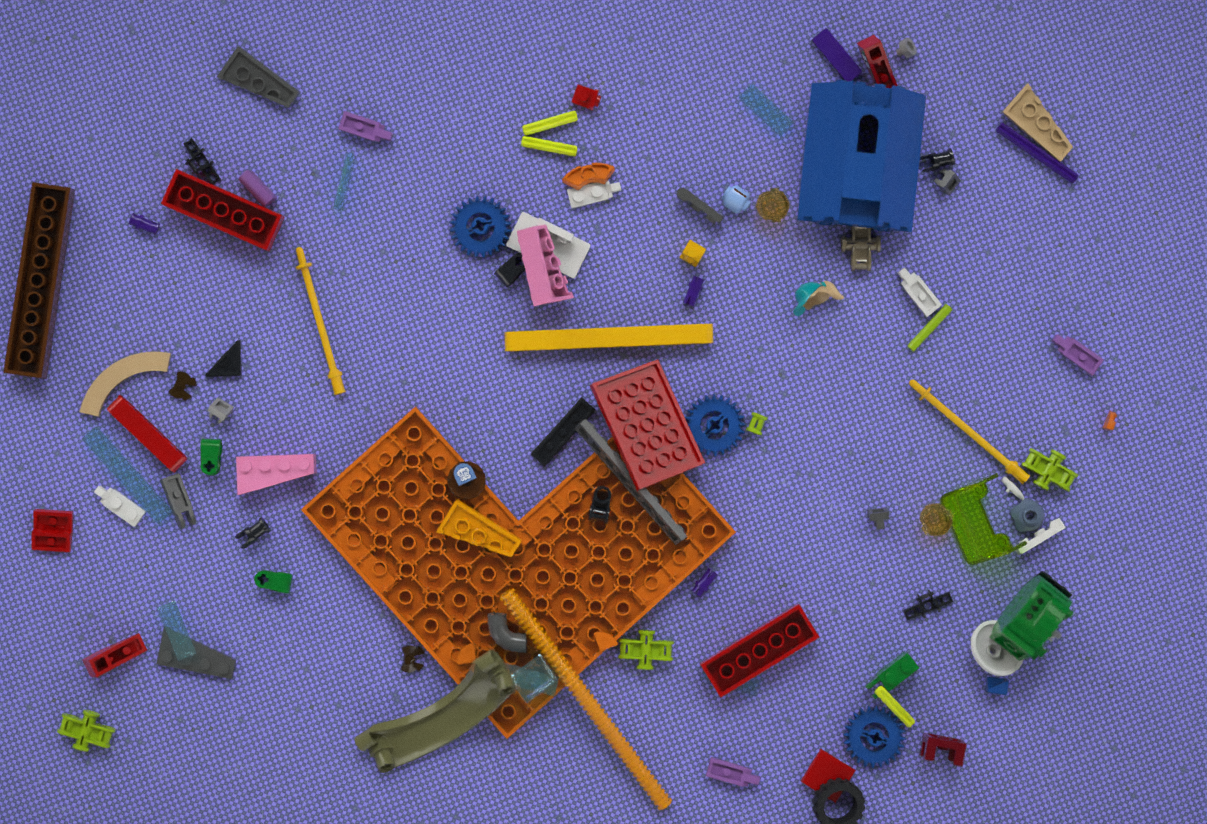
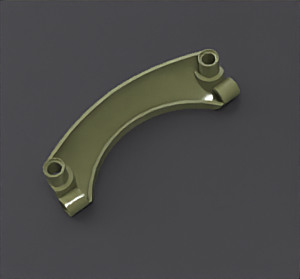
[354,649,516,773]

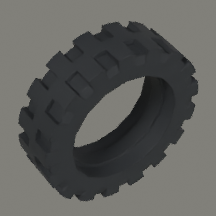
[812,778,865,824]

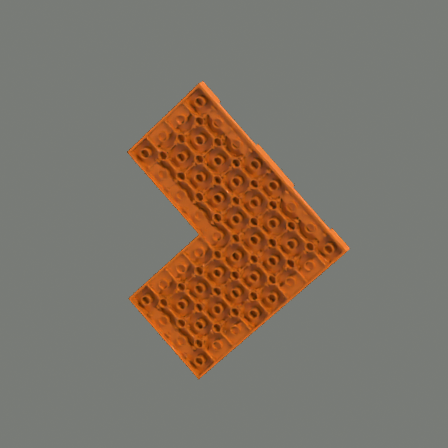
[301,406,736,739]

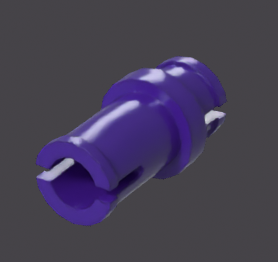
[128,213,160,235]
[683,275,704,306]
[691,568,718,598]

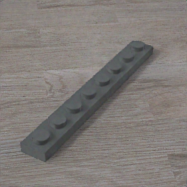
[575,419,687,545]

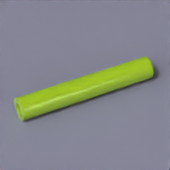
[907,304,953,352]

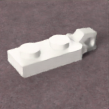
[567,180,621,209]
[898,267,942,317]
[94,486,146,527]
[1015,518,1066,555]

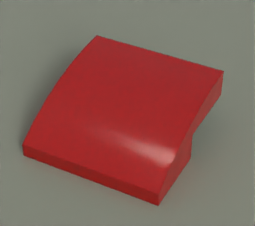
[32,509,74,552]
[801,749,856,803]

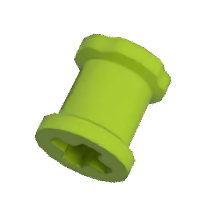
[745,412,768,436]

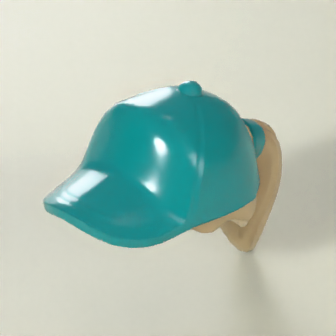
[793,281,844,316]

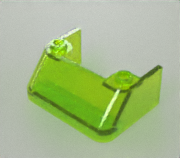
[940,473,1027,565]

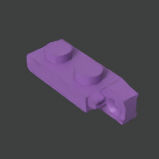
[338,111,393,142]
[1052,334,1104,376]
[706,757,760,787]

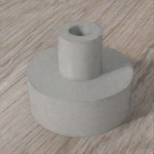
[896,38,917,58]

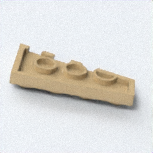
[1002,83,1073,162]

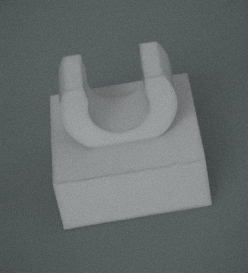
[207,397,234,424]

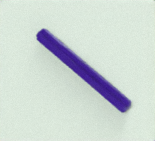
[996,123,1079,183]

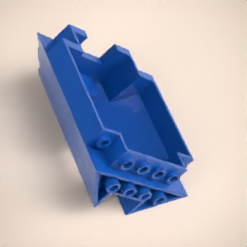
[797,80,926,233]

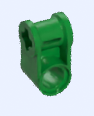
[200,439,222,476]
[254,570,293,594]

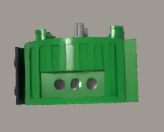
[989,571,1074,661]

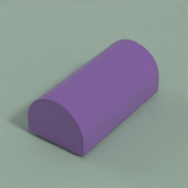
[238,170,277,208]

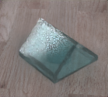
[511,654,558,704]

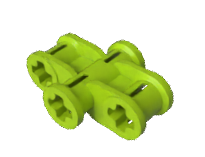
[1021,448,1079,492]
[618,630,674,670]
[57,709,116,752]

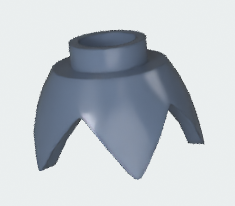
[1010,498,1045,532]

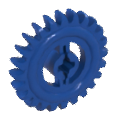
[449,195,512,258]
[685,394,746,457]
[843,705,906,768]

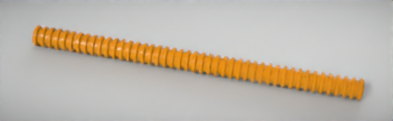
[500,588,672,810]

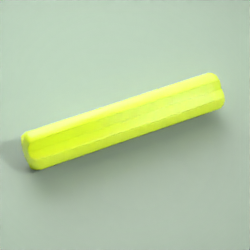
[522,111,578,136]
[521,136,578,156]
[875,686,915,727]

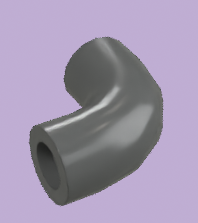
[488,612,527,653]

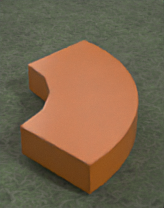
[562,163,615,191]

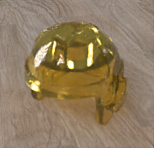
[755,188,790,223]
[919,503,954,536]

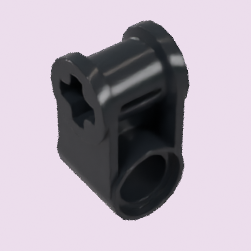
[494,253,525,288]
[588,485,611,524]

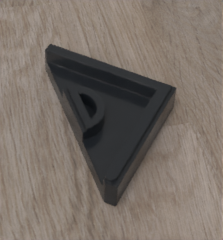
[205,340,242,377]

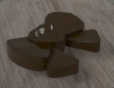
[168,371,197,401]
[400,645,424,673]

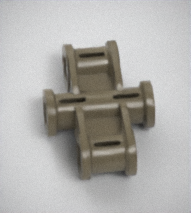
[841,226,881,272]

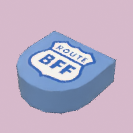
[454,463,477,486]

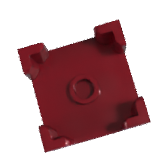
[919,732,967,767]

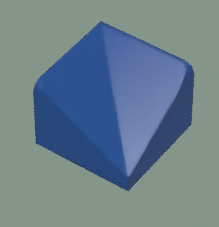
[985,677,1009,695]

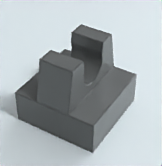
[934,169,961,195]
[867,507,890,529]

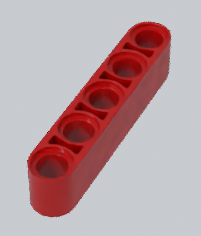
[107,395,188,473]

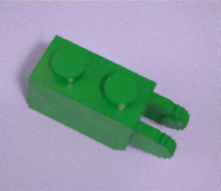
[865,651,919,699]

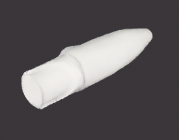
[1001,476,1024,500]

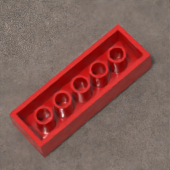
[161,169,285,252]
[700,603,819,698]

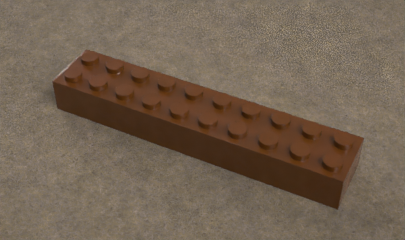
[3,182,75,379]

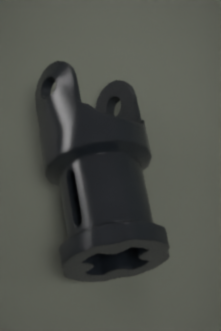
[920,148,955,172]
[235,517,271,549]

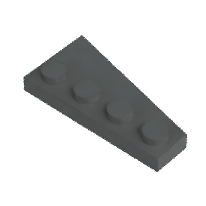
[217,46,301,108]
[156,626,236,679]

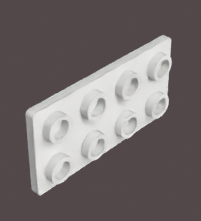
[506,212,591,279]

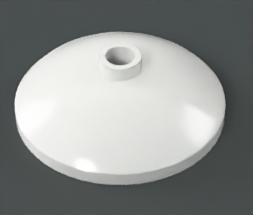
[971,620,1023,676]

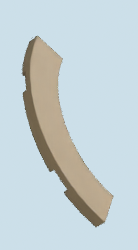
[80,352,172,416]

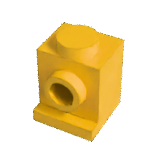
[679,240,706,267]

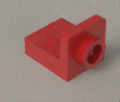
[571,84,602,111]

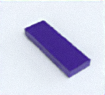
[811,28,863,81]

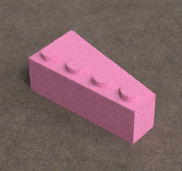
[517,225,574,306]

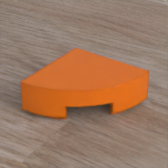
[1102,410,1117,431]
[594,632,618,651]
[457,642,476,665]

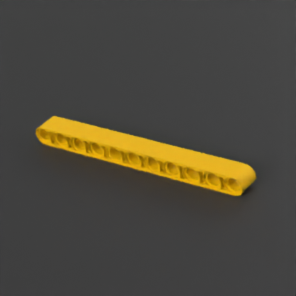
[504,324,714,352]

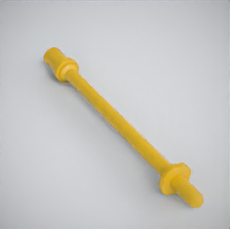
[295,247,346,395]
[909,379,1030,484]

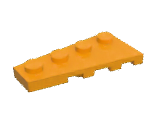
[436,499,522,557]

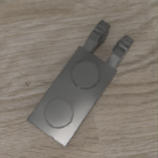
[676,187,724,224]
[160,473,196,529]

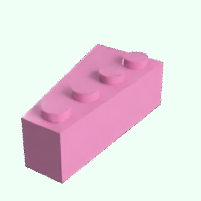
[236,454,317,495]

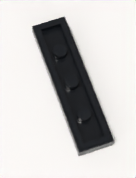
[531,397,596,467]

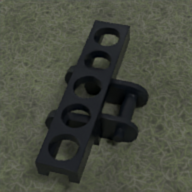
[183,138,221,185]
[903,590,954,620]

